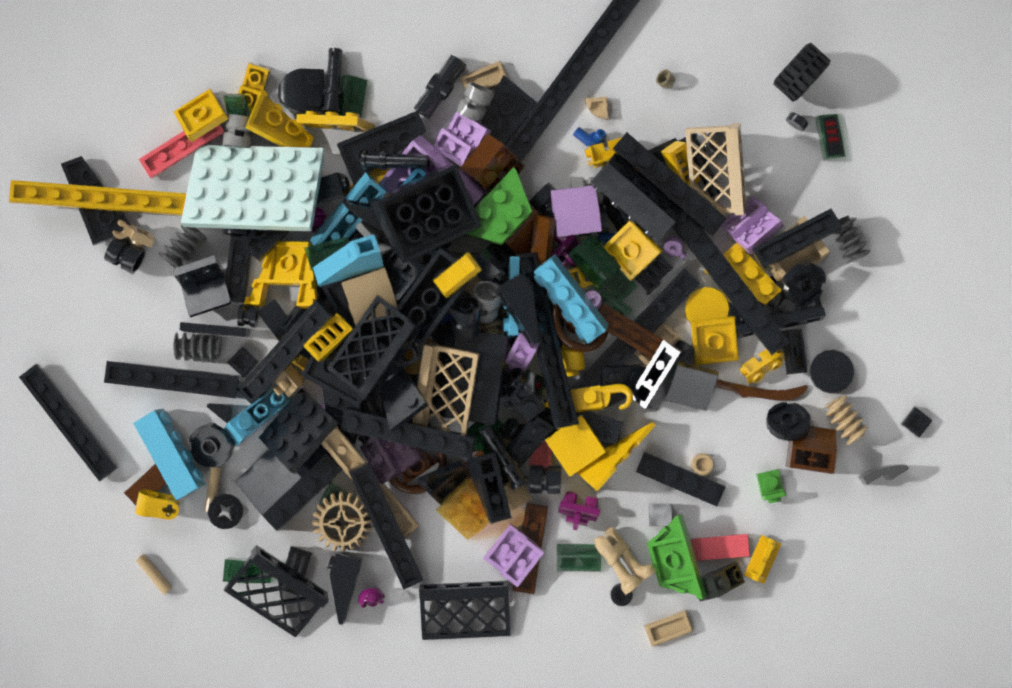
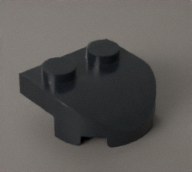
[278,68,324,115]

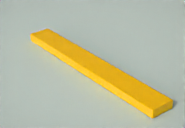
[9,180,187,216]

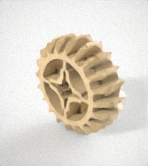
[312,492,372,552]

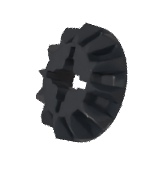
[207,494,243,529]

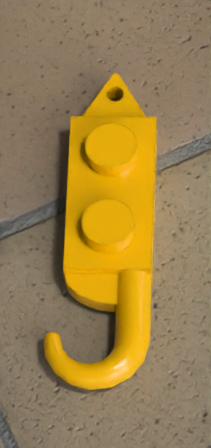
[545,384,633,413]

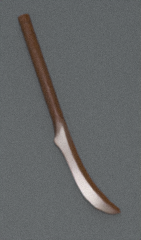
[715,379,807,401]

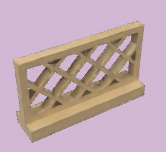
[685,123,747,215]
[412,342,480,434]

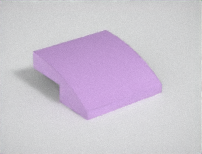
[433,112,492,166]
[551,185,602,237]
[721,196,784,255]
[483,522,544,587]

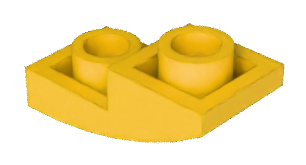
[235,63,271,112]

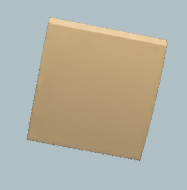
[342,268,397,325]

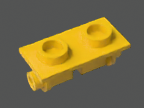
[584,137,622,168]
[739,349,785,385]
[744,535,781,584]

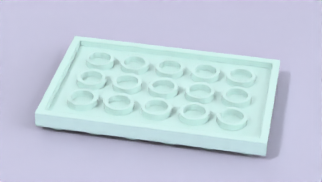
[181,145,325,231]

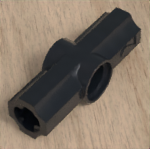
[414,55,466,119]

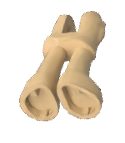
[594,527,656,595]

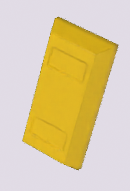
[433,252,482,298]

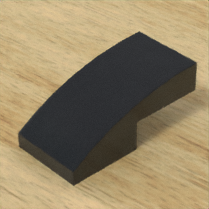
[257,299,287,341]

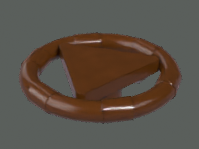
[551,291,608,352]
[383,442,447,494]

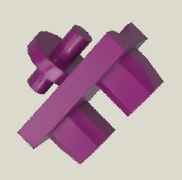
[551,235,580,268]
[558,492,600,530]

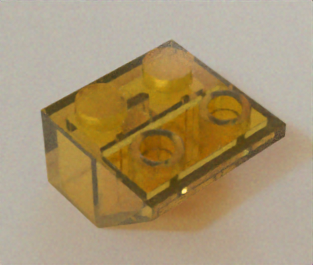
[436,478,489,540]

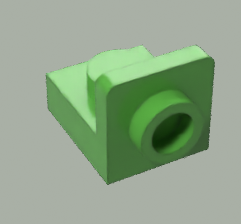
[756,469,786,503]

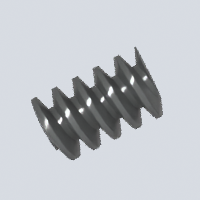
[834,215,871,264]
[158,225,207,268]
[173,332,222,363]

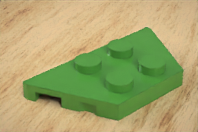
[466,167,532,245]
[647,514,707,599]

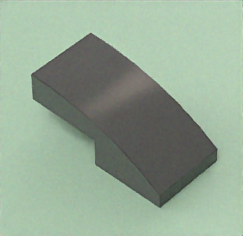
[858,464,909,485]

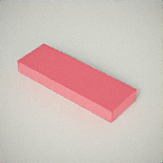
[690,534,750,561]

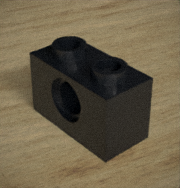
[475,243,516,282]

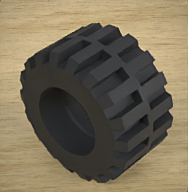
[773,43,831,102]

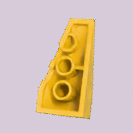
[576,422,656,491]

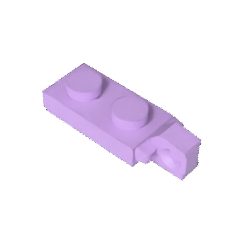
[505,333,540,374]

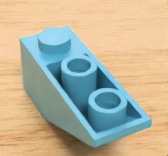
[313,234,384,287]
[224,385,291,446]

